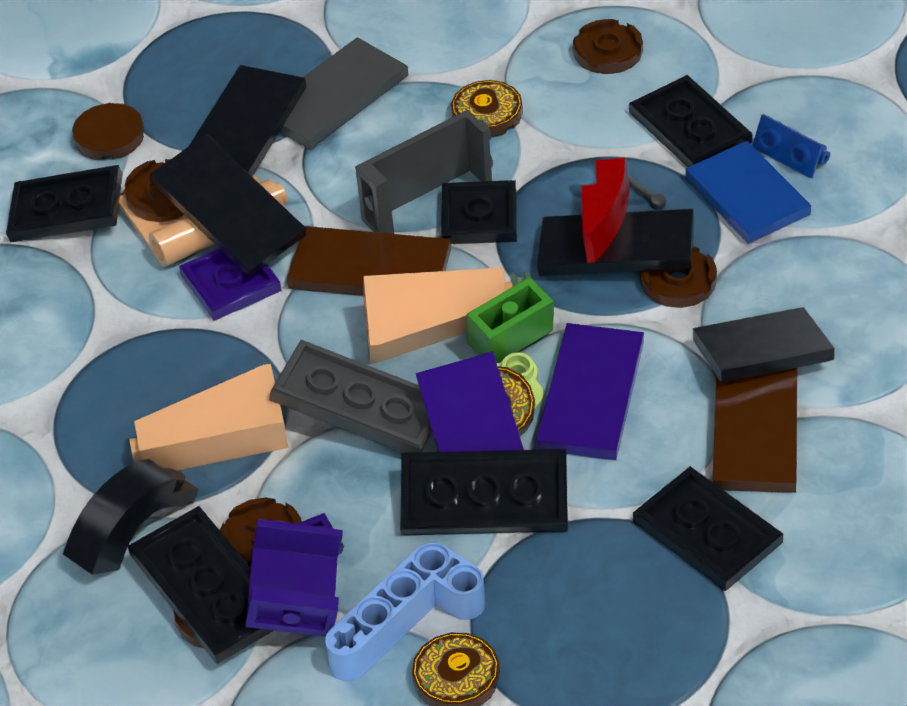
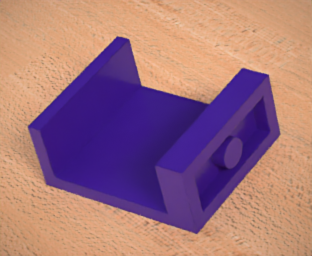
[245,519,343,637]

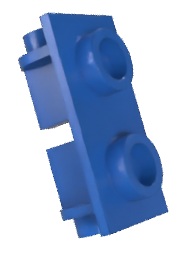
[752,114,830,178]

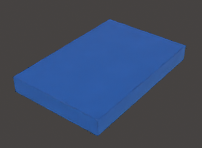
[685,141,811,244]

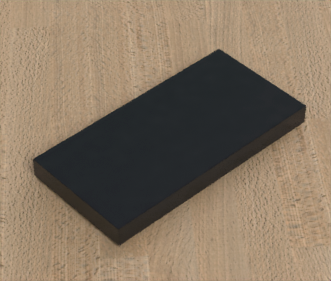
[188,65,306,177]
[150,134,307,278]
[537,209,694,276]
[400,449,568,535]
[128,506,275,664]

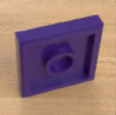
[179,249,282,321]

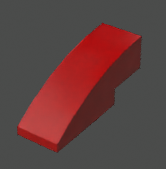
[581,157,629,263]

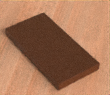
[287,226,451,295]
[713,368,797,493]

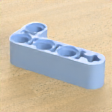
[325,542,486,681]

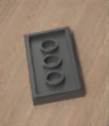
[280,37,409,150]
[269,340,432,453]

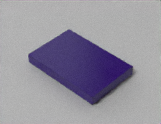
[415,351,524,452]

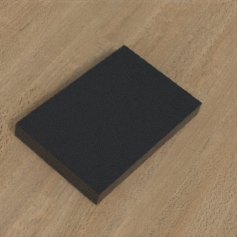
[629,75,752,167]
[6,165,123,243]
[693,307,835,382]
[633,466,783,591]

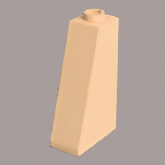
[363,267,513,363]
[129,363,288,471]

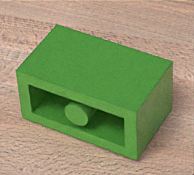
[466,277,554,363]

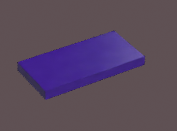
[536,323,644,460]

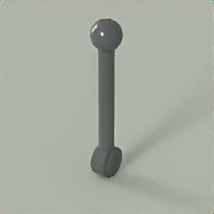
[628,175,666,210]

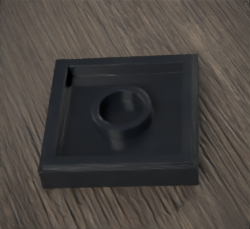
[441,180,517,244]

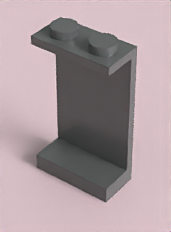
[355,110,493,234]

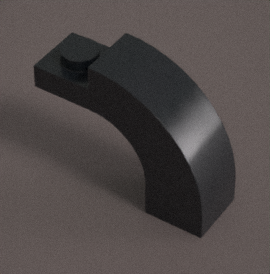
[63,459,198,575]

